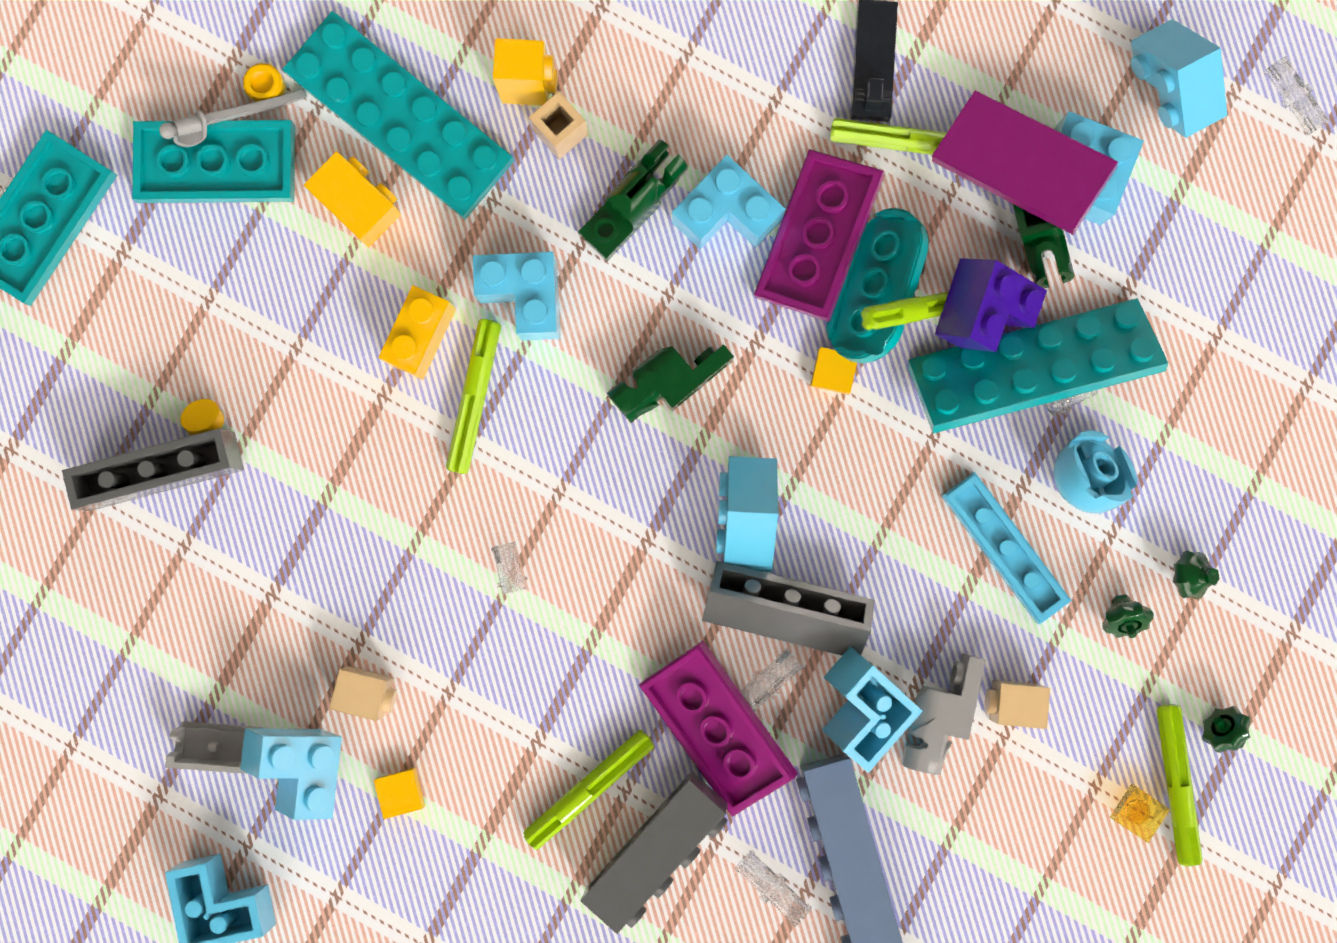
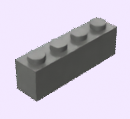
[62,428,244,511]
[702,561,875,656]
[580,771,728,934]

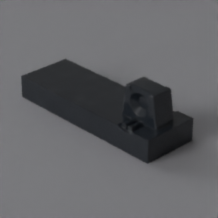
[850,0,898,122]

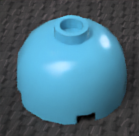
[1053,430,1137,514]

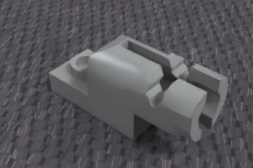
[901,653,986,775]

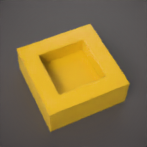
[810,347,857,395]
[374,767,425,819]

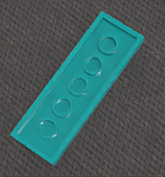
[282,10,515,220]
[908,298,1169,434]

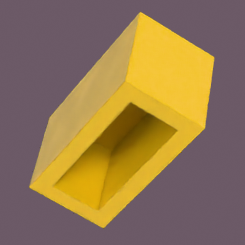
[493,38,558,106]
[303,151,401,248]
[378,285,456,380]

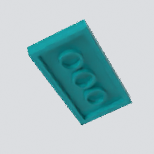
[132,120,295,203]
[0,130,118,306]

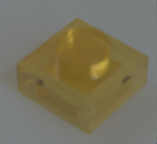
[1109,784,1170,843]

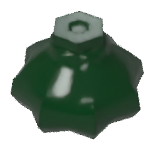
[1172,551,1220,599]
[1102,594,1154,638]
[1202,706,1251,753]

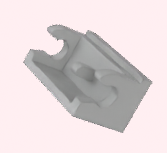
[165,721,263,774]

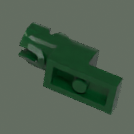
[578,139,688,261]
[1013,204,1075,288]
[606,344,734,423]

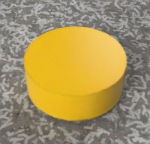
[243,63,286,102]
[180,399,224,436]

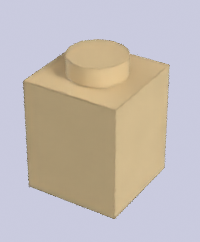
[529,91,588,160]
[329,666,397,721]
[984,680,1050,729]

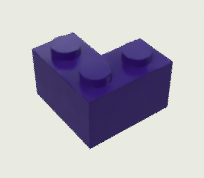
[934,258,1047,352]

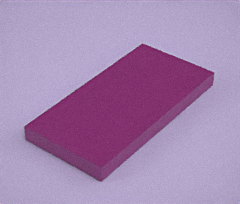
[932,90,1118,235]
[754,149,885,322]
[639,640,798,817]

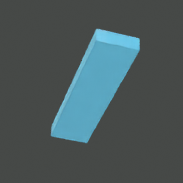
[941,472,1072,625]

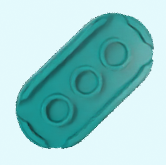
[826,208,929,363]

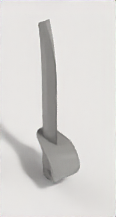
[159,89,307,147]

